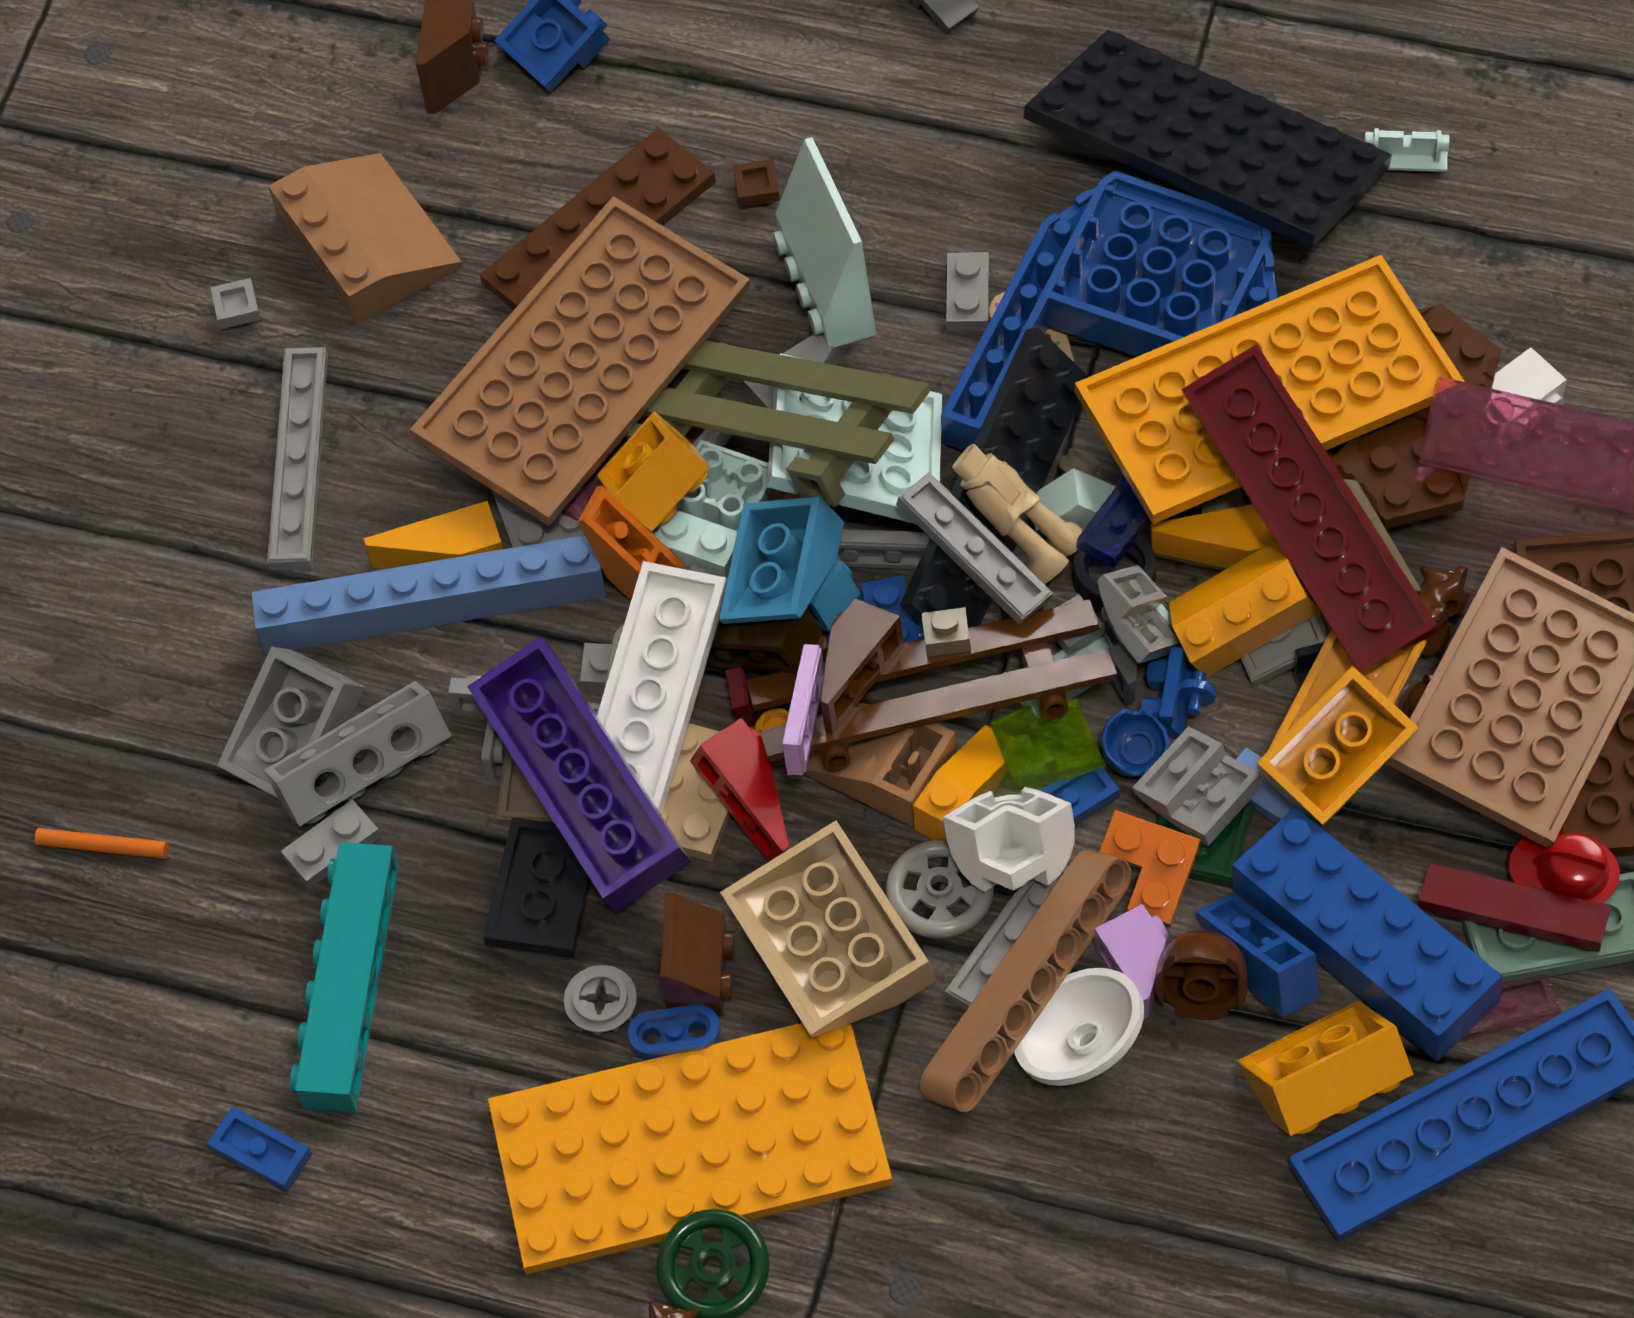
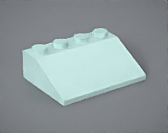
[772,137,876,348]

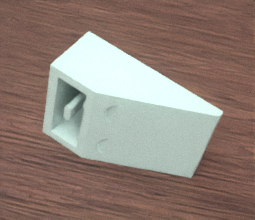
[650,439,772,579]

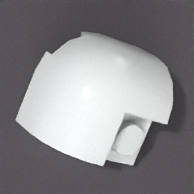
[943,787,1075,892]

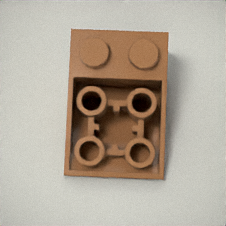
[803,703,956,827]

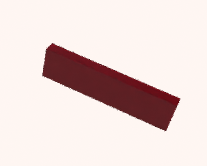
[1418,863,1611,952]

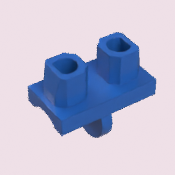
[1140,647,1216,739]

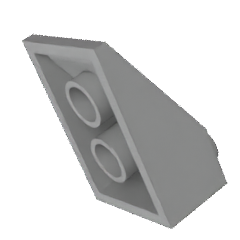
[217,646,365,798]

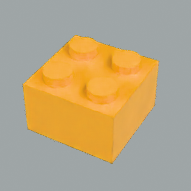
[597,411,710,532]

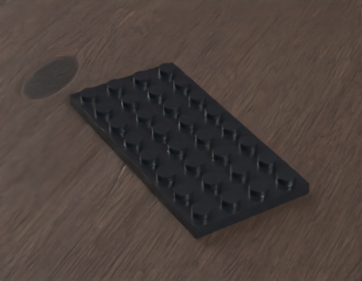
[1023,30,1392,248]

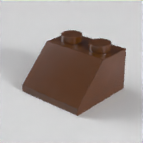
[416,0,489,114]
[660,893,735,1016]

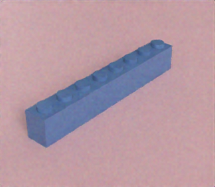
[252,536,606,655]

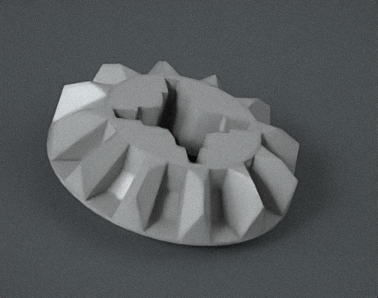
[564,965,638,1036]

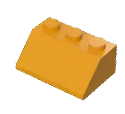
[1169,541,1321,677]
[1257,666,1419,826]
[1237,1001,1414,1136]

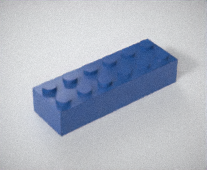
[1232,807,1503,1061]

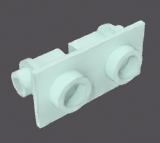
[1365,128,1450,172]

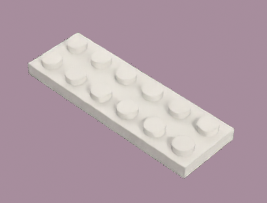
[597,561,727,815]

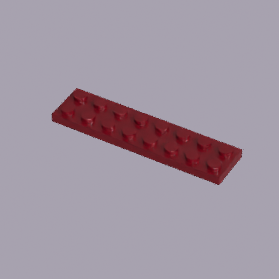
[1181,344,1439,676]

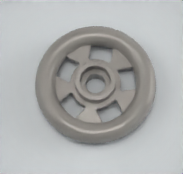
[885,840,994,939]

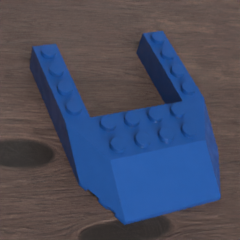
[941,171,1278,521]

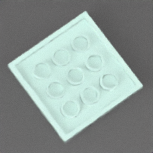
[767,353,942,524]

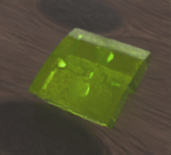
[990,698,1106,785]

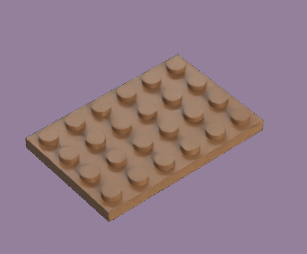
[1386,547,1634,848]

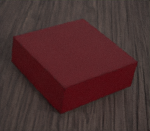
[726,667,758,727]

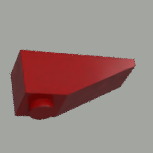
[690,718,789,862]

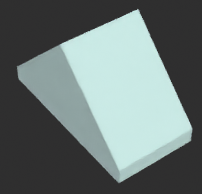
[1034,468,1122,536]

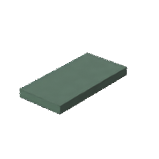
[1461,872,1634,985]

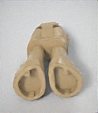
[952,444,1085,585]

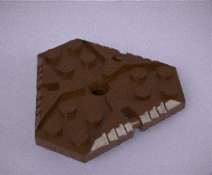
[1326,304,1501,529]

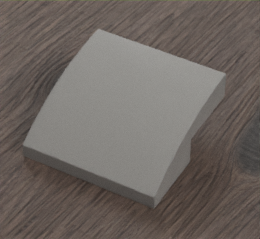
[1097,565,1181,664]
[1132,726,1264,846]

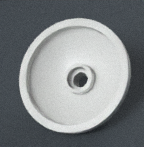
[1014,968,1144,1086]

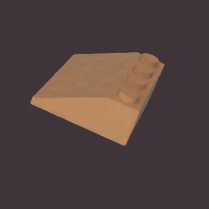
[268,153,463,325]

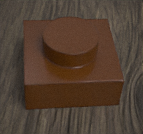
[733,159,780,208]

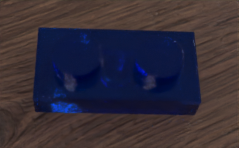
[1076,477,1150,568]

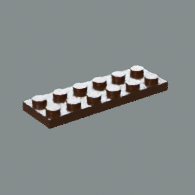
[480,128,716,310]

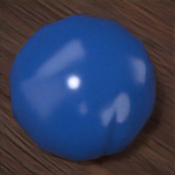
[1101,709,1170,777]

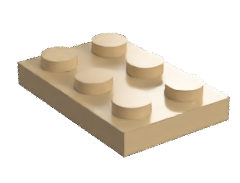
[662,723,731,862]

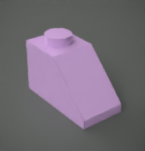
[1095,904,1169,1020]

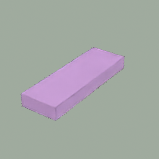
[782,644,825,775]

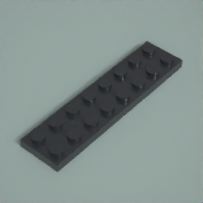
[899,327,1089,628]

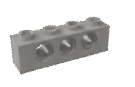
[263,681,452,827]

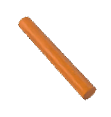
[35,828,169,859]

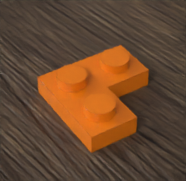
[1100,810,1202,927]

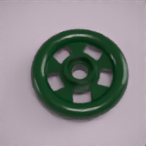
[656,1209,770,1318]

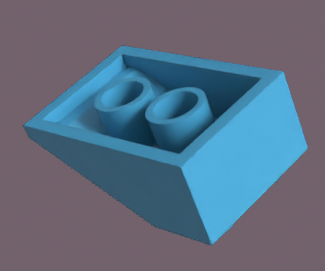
[719,496,844,624]

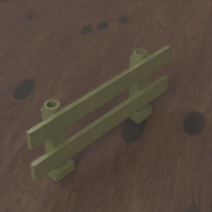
[625,341,932,507]

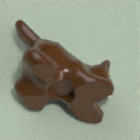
[1417,566,1470,658]

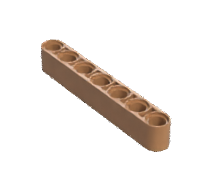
[920,850,1131,1112]

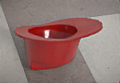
[1509,832,1620,904]

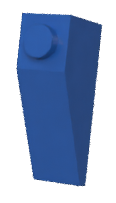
[1196,893,1320,1017]

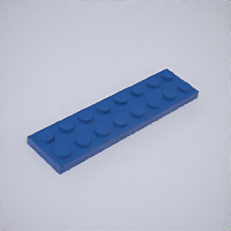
[1288,988,1634,1242]

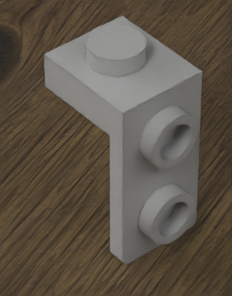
[448,675,506,778]

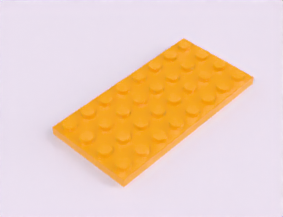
[1075,255,1465,524]
[488,1023,893,1275]

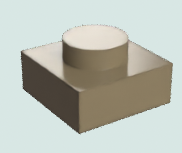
[922,607,971,657]

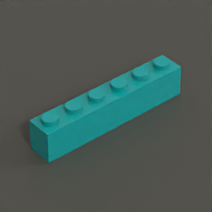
[290,842,399,1113]

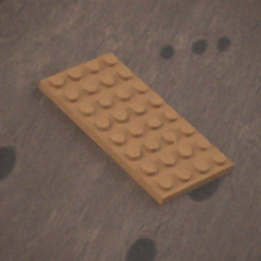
[410,196,750,526]

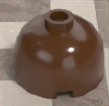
[1154,930,1249,1021]

